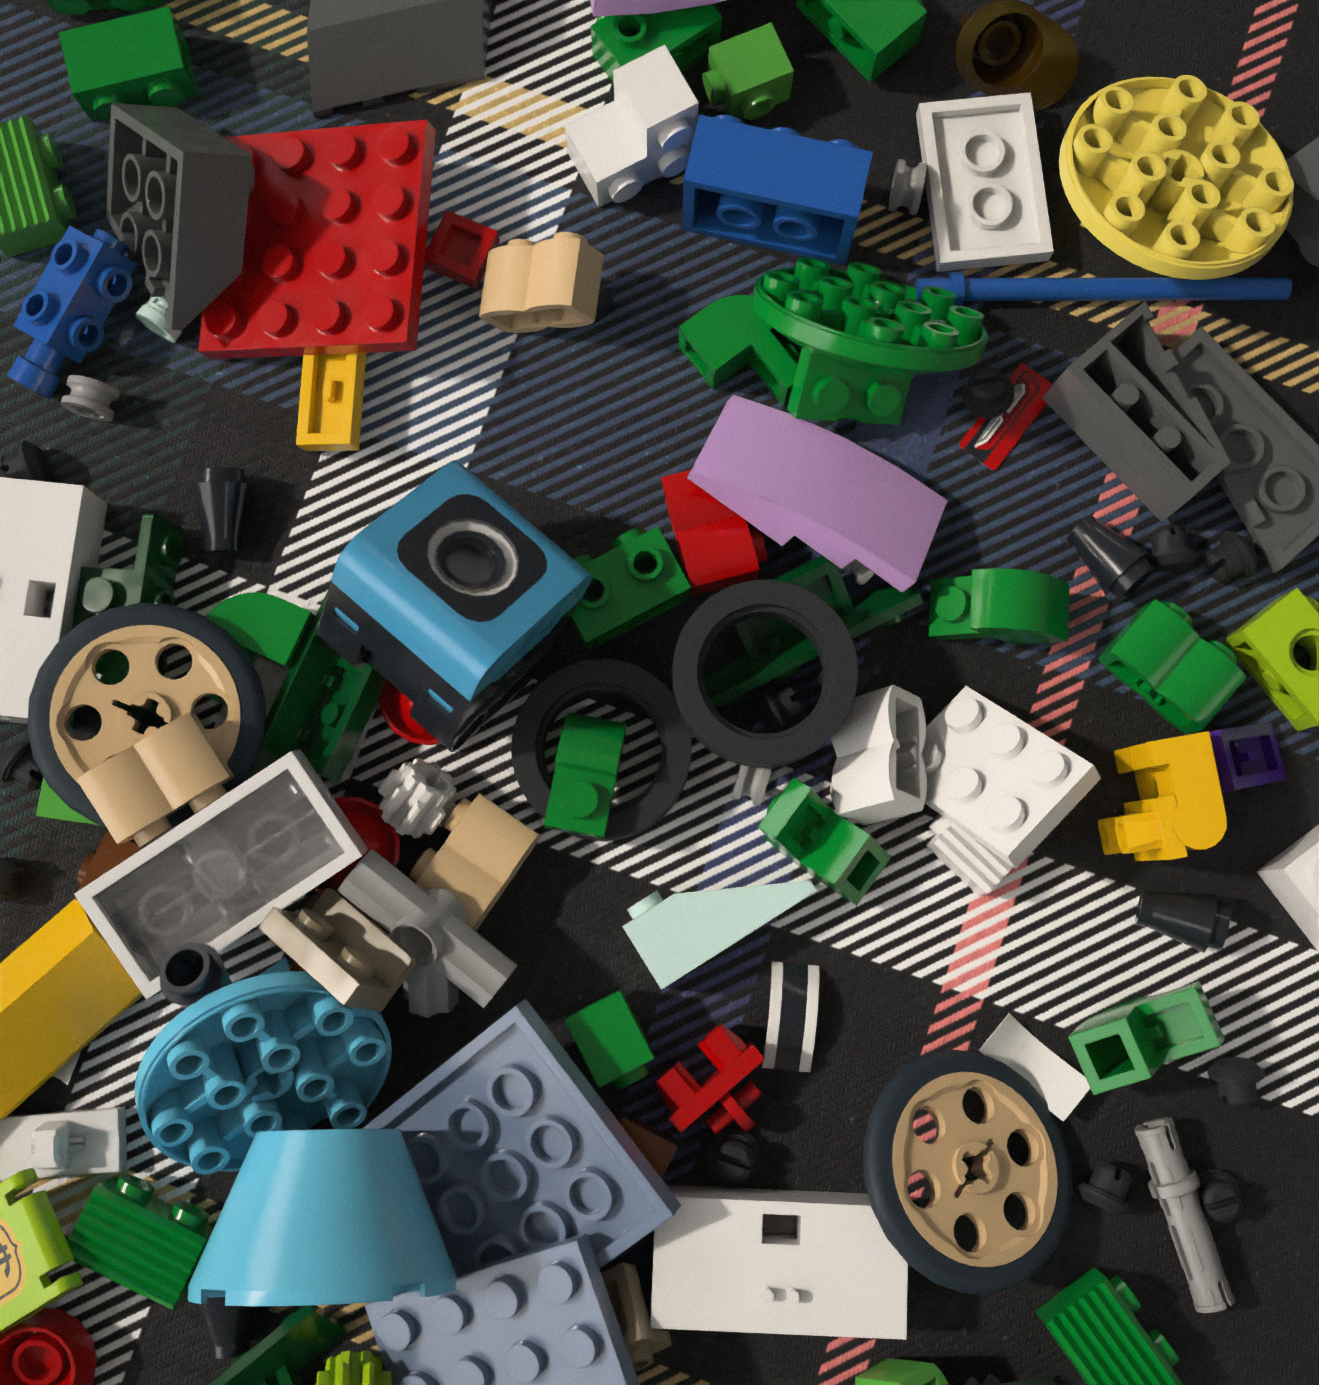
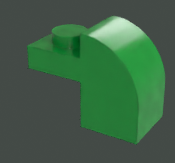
[679,295,800,407]
[928,568,1069,645]
[205,592,315,706]
[544,712,627,839]
[758,778,891,906]
[1068,981,1225,1095]

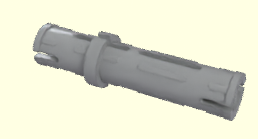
[1134,1117,1235,1313]

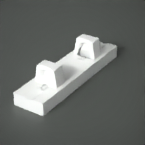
[0,1106,127,1181]

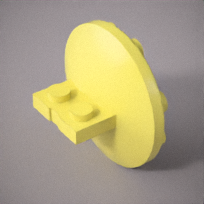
[1059,75,1294,280]

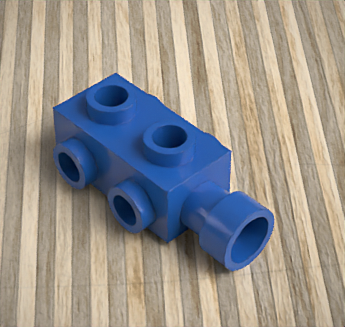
[7,226,137,399]

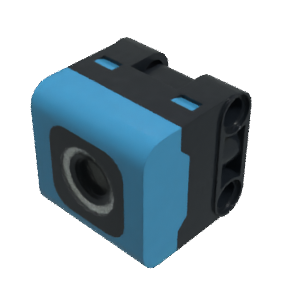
[315,460,593,752]

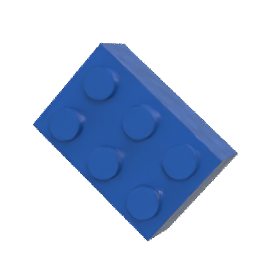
[682,115,873,265]

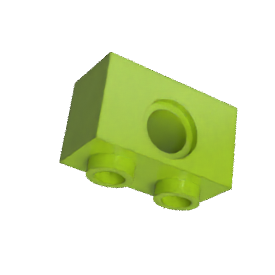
[1222,588,1319,732]

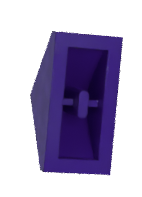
[1209,722,1287,793]

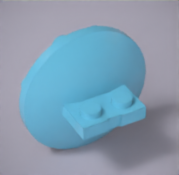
[134,957,392,1174]

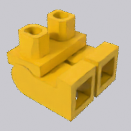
[1098,731,1227,861]

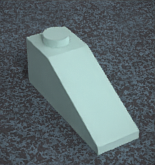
[622,880,817,990]

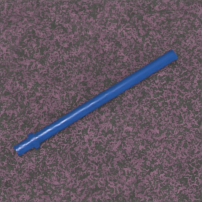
[914,272,1292,306]

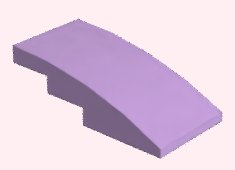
[687,395,948,592]

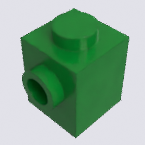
[564,989,654,1091]

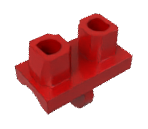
[655,1023,765,1135]

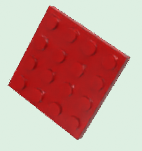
[198,119,436,359]

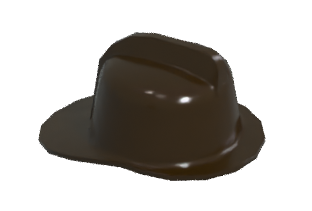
[955,0,1079,111]

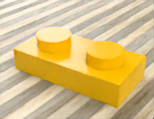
[296,353,366,451]

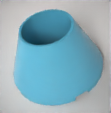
[188,1129,456,1306]

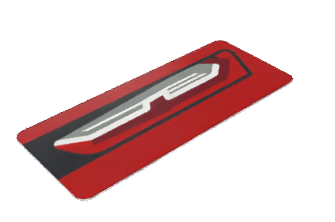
[959,363,1053,471]

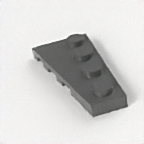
[1173,326,1319,574]

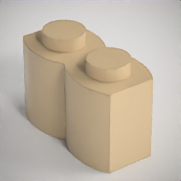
[479,232,604,333]
[76,712,235,848]
[409,793,541,931]

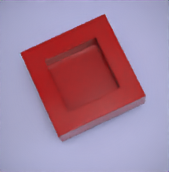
[424,210,500,289]

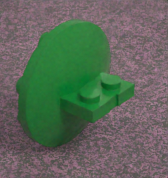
[751,257,988,425]

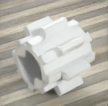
[378,758,457,839]

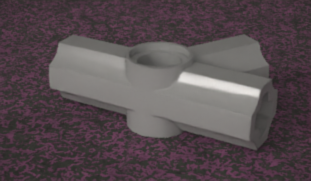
[337,849,517,1018]

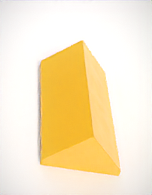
[0,899,143,1122]

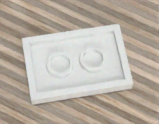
[916,92,1054,272]
[921,686,1101,869]

